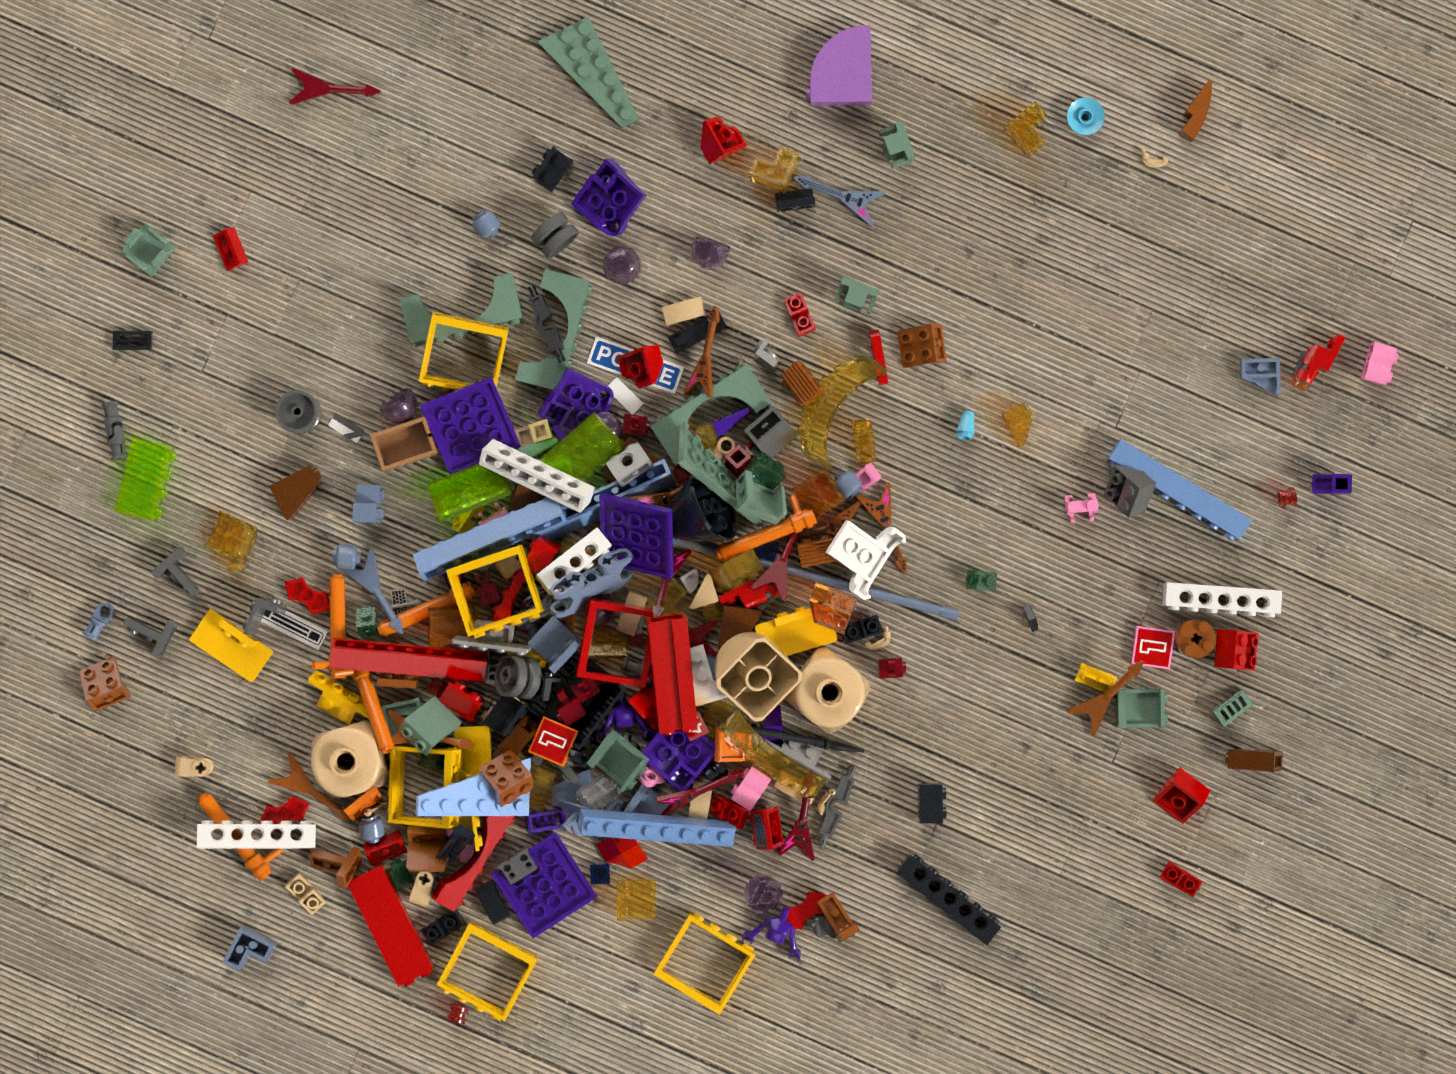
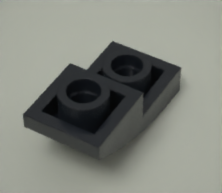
[838,614,883,645]
[475,880,510,925]
[421,908,466,946]

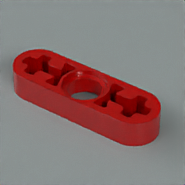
[869,329,888,385]

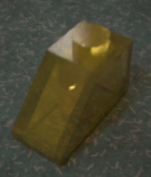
[1001,403,1033,448]
[851,418,876,465]
[529,766,557,809]

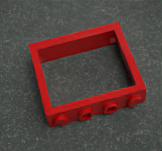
[575,598,662,688]

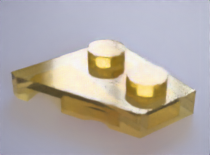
[588,625,626,658]
[701,700,735,739]

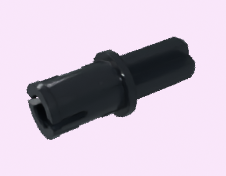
[568,748,591,770]

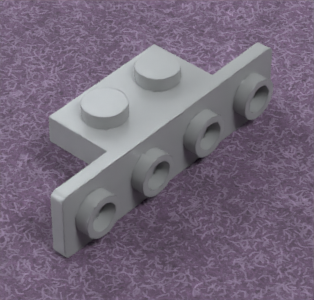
[452,619,531,655]
[758,739,831,786]

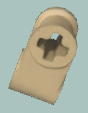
[494,547,530,580]
[175,756,214,777]
[409,872,436,907]

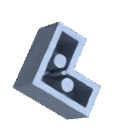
[352,484,385,524]
[222,925,278,971]

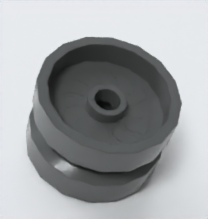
[530,211,580,259]
[276,390,322,434]
[495,654,542,699]

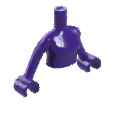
[594,696,656,743]
[742,906,801,962]

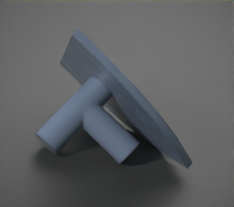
[559,800,588,838]

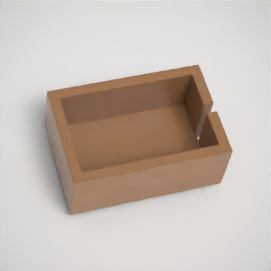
[370,416,439,472]

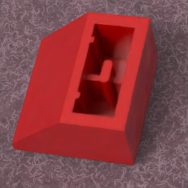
[1214,629,1259,671]
[439,680,485,722]

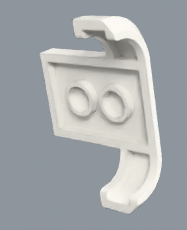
[825,520,906,600]
[690,644,727,706]

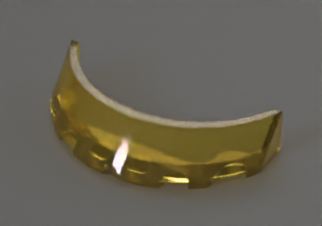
[798,356,887,469]
[719,709,827,798]

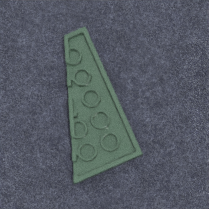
[537,17,639,128]
[678,421,764,527]

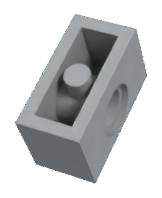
[606,442,654,487]

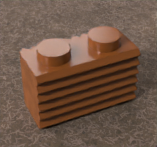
[780,360,825,405]
[797,535,837,568]

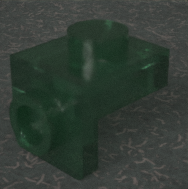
[966,570,997,592]
[356,605,379,637]
[385,859,414,891]

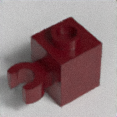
[622,413,651,437]
[724,442,760,478]
[475,571,503,607]
[878,658,906,679]
[571,678,603,704]
[556,688,587,726]

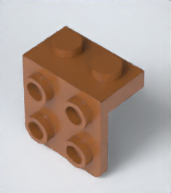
[480,750,534,807]
[406,825,448,872]

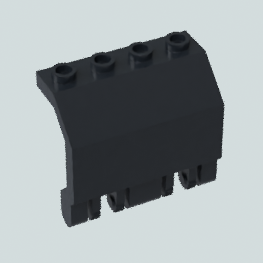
[526,649,627,750]

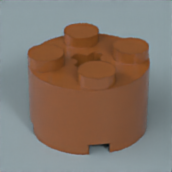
[1174,619,1216,658]

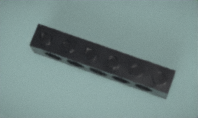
[895,853,1001,945]

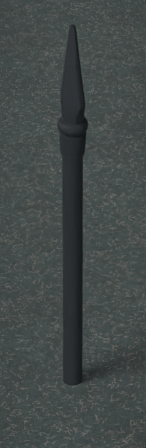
[717,720,865,752]

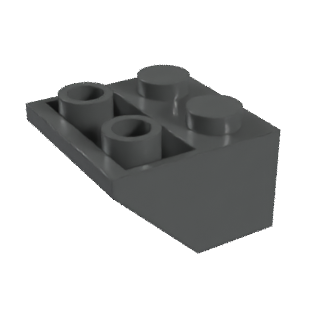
[744,406,797,461]
[1104,465,1156,518]

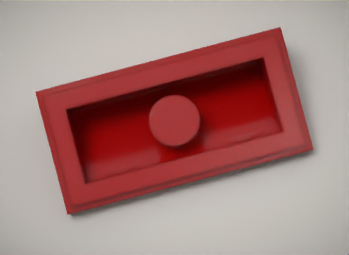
[213,228,248,271]
[364,830,407,866]

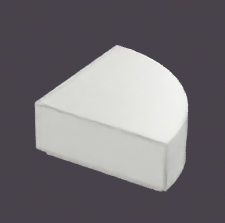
[680,568,699,594]

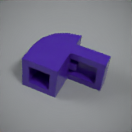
[1312,474,1352,495]

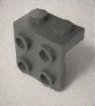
[243,597,287,635]

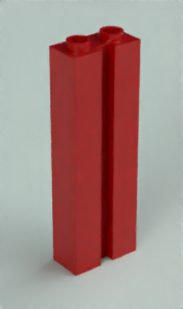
[646,613,698,735]
[348,863,435,987]

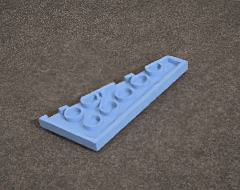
[416,757,531,816]

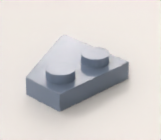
[1240,358,1281,395]
[552,769,591,807]

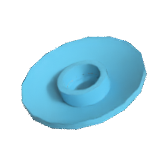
[1067,97,1105,136]

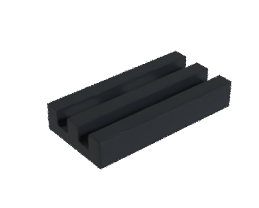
[113,331,153,350]

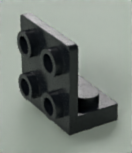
[482,695,527,737]

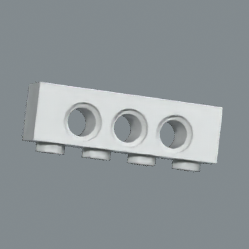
[536,528,612,596]

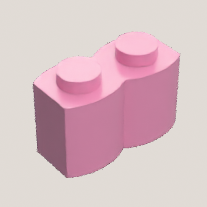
[1361,342,1398,386]
[730,766,771,811]

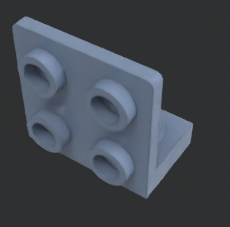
[528,616,581,674]
[623,784,669,815]

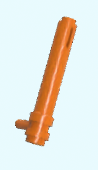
[716,496,817,560]
[312,574,347,679]
[377,575,477,636]
[332,669,394,754]
[197,792,283,882]

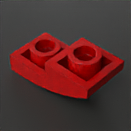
[783,292,816,337]
[709,793,750,829]
[1159,861,1203,898]

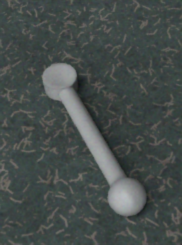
[381,599,421,612]

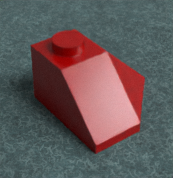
[700,116,747,164]
[617,345,663,389]
[628,684,657,729]
[596,837,648,869]

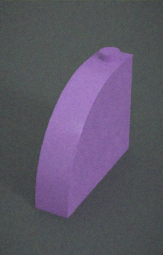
[806,25,872,106]

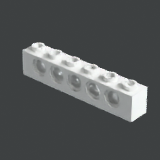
[479,439,595,513]
[1162,582,1282,617]
[197,821,316,849]

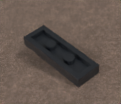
[668,312,727,354]

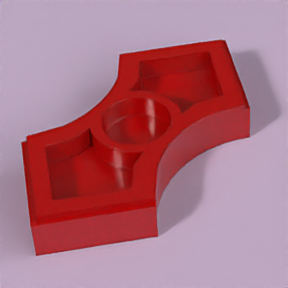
[284,577,330,615]
[259,796,310,831]
[786,891,827,930]

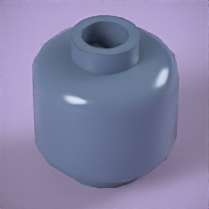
[472,209,500,239]
[834,470,862,499]
[333,544,361,570]
[358,813,385,843]

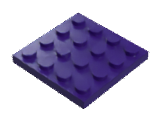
[420,376,521,475]
[599,493,674,579]
[491,832,598,939]

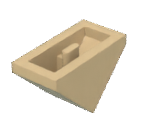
[689,574,719,609]

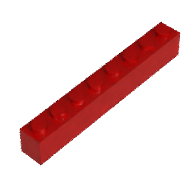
[329,638,487,682]

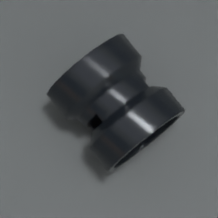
[703,761,729,782]

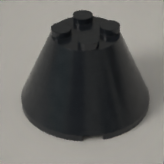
[667,474,737,541]

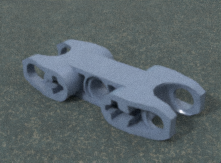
[549,548,632,618]

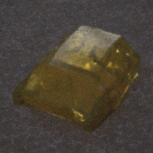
[204,511,257,562]

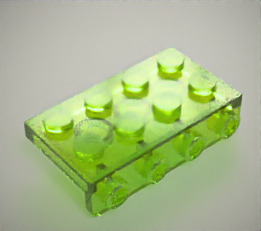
[539,412,624,480]
[114,437,176,522]
[428,464,512,522]

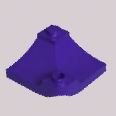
[571,159,647,236]
[537,367,614,443]
[642,729,715,792]

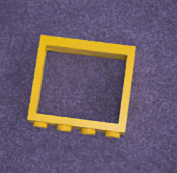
[419,312,509,391]
[446,545,544,639]
[387,744,461,829]
[653,912,756,1015]
[437,921,539,1021]

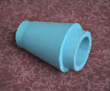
[956,411,975,440]

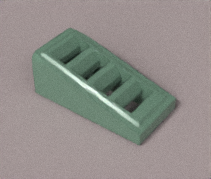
[518,437,559,458]
[1211,689,1253,727]

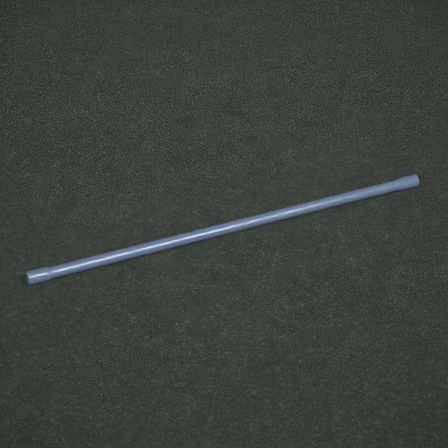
[673,538,959,621]

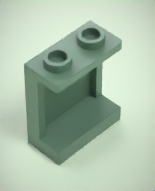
[735,470,787,525]
[1115,689,1168,728]
[399,696,461,756]
[586,730,650,793]

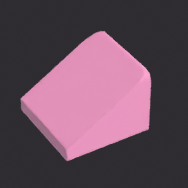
[855,463,882,491]

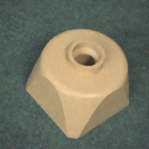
[714,632,802,721]
[784,646,870,733]
[311,720,390,799]

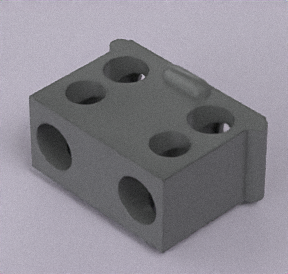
[498,847,538,885]

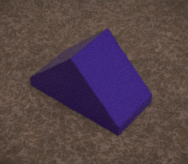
[762,705,783,744]

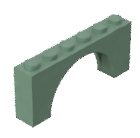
[515,269,593,391]
[400,273,524,348]
[651,364,772,466]

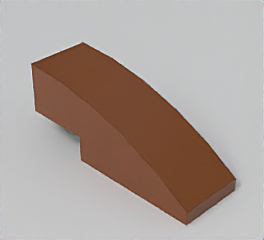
[1179,80,1212,143]

